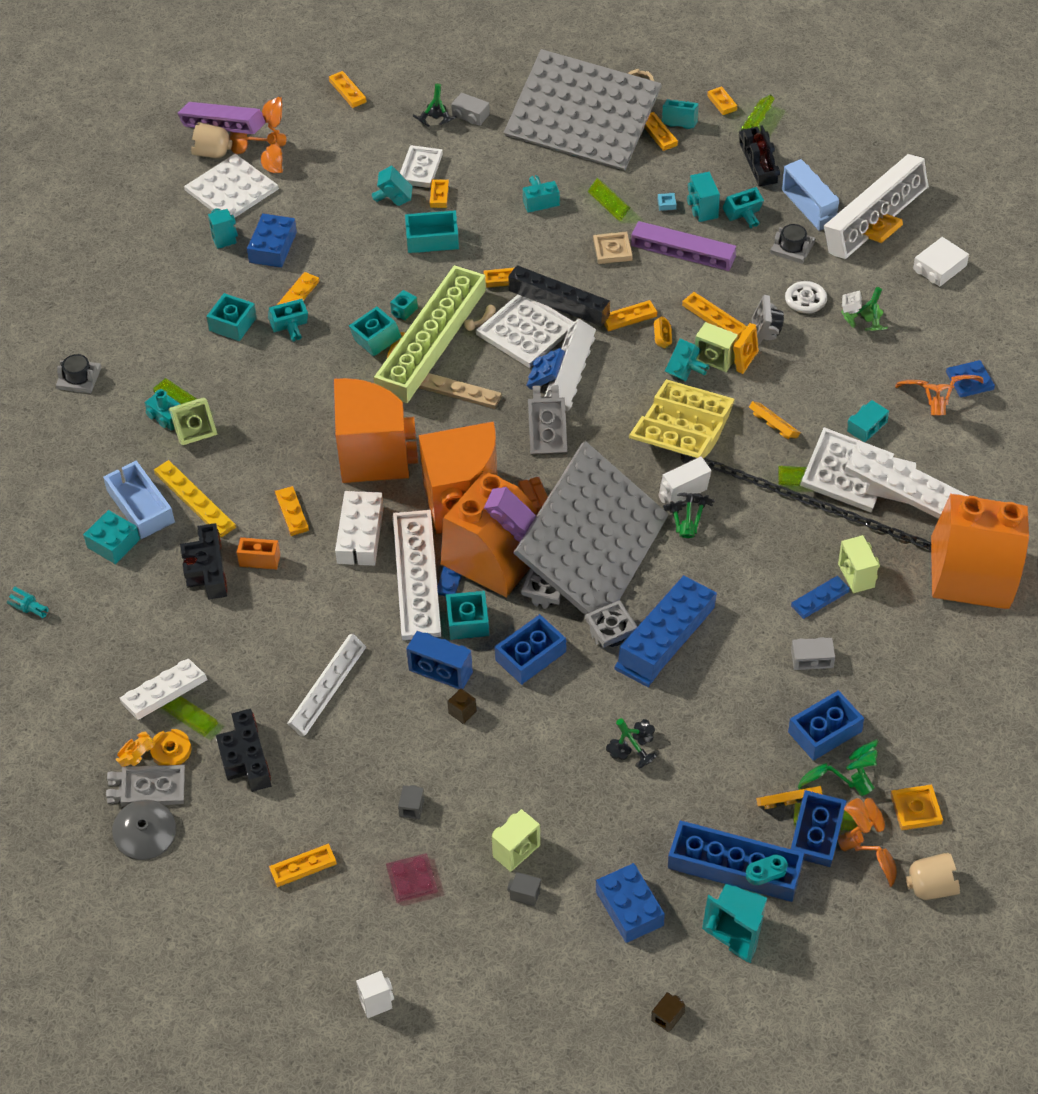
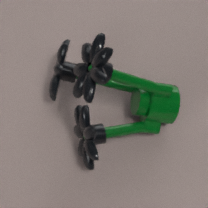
[663,492,715,538]

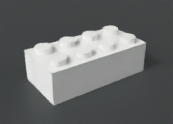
[335,491,384,566]

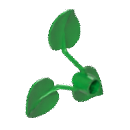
[798,739,879,796]

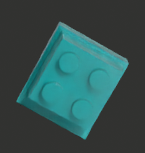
[702,884,767,963]

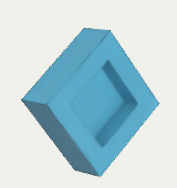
[658,193,676,211]

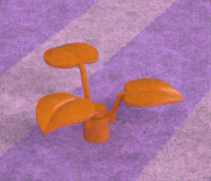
[229,97,287,173]
[895,375,983,415]
[838,798,897,887]

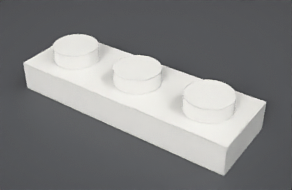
[842,290,862,314]

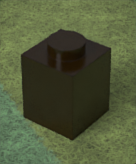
[447,688,477,724]
[651,992,685,1033]

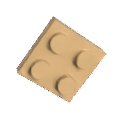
[593,232,632,264]

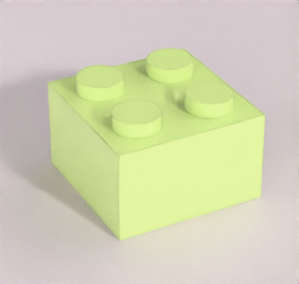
[695,322,738,372]
[169,397,218,445]
[838,535,880,593]
[492,809,540,872]

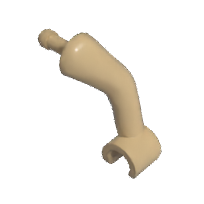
[464,305,496,331]

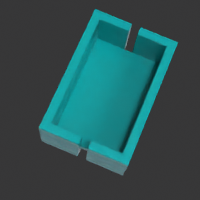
[405,210,459,253]

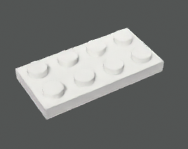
[120,659,207,720]

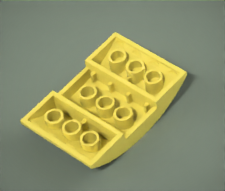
[629,379,735,459]

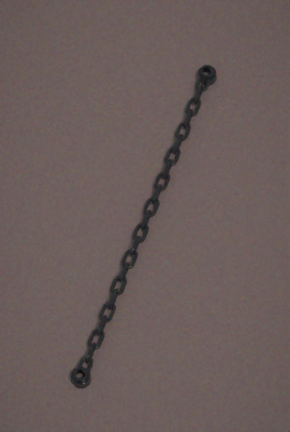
[681,453,931,550]

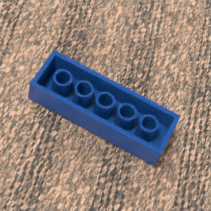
[618,575,717,681]
[668,820,804,902]

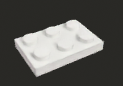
[400,145,443,188]

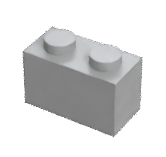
[451,93,490,126]
[791,637,835,670]

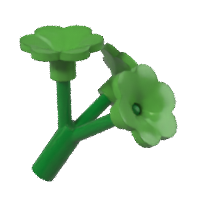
[841,287,887,331]

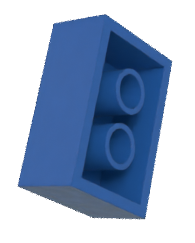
[247,213,297,268]
[495,614,566,685]
[406,631,473,689]
[788,690,864,761]
[791,790,846,867]
[596,863,665,943]

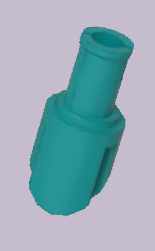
[7,586,49,618]

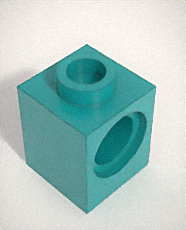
[390,290,418,321]

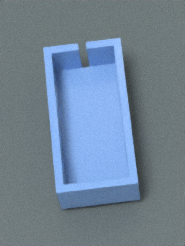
[782,159,839,231]
[103,460,175,539]

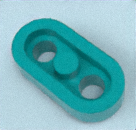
[746,855,788,885]

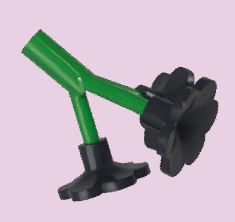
[413,83,457,127]
[606,718,658,769]

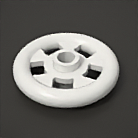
[785,281,827,314]

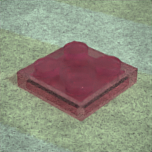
[386,853,438,903]

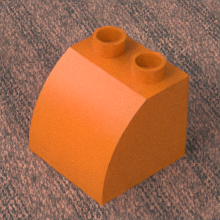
[334,378,418,483]
[419,422,498,534]
[441,471,538,598]
[931,493,1029,609]

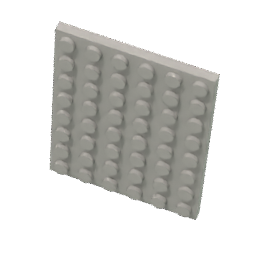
[504,49,662,171]
[514,441,669,622]

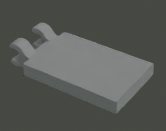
[528,385,567,455]
[106,765,185,806]

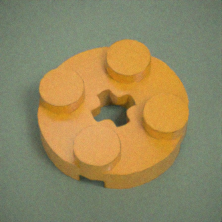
[150,729,192,766]
[116,732,155,767]

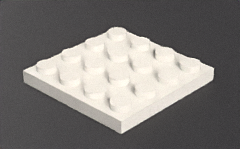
[184,154,279,218]
[476,295,574,368]
[800,428,894,512]

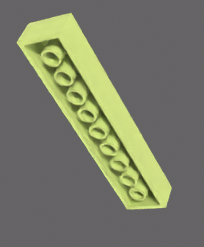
[374,265,486,403]

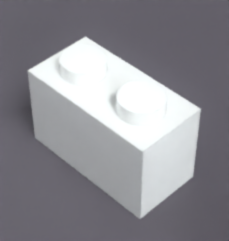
[356,971,394,1018]

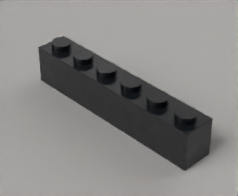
[508,265,610,327]

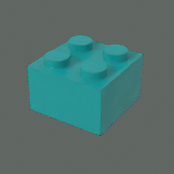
[687,171,720,222]
[206,293,257,341]
[349,306,402,357]
[83,510,141,565]
[446,591,490,640]

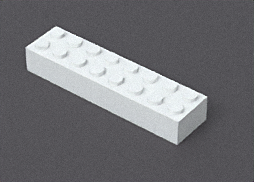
[824,154,929,259]

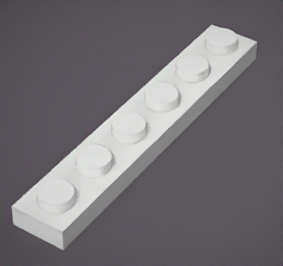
[287,634,366,736]

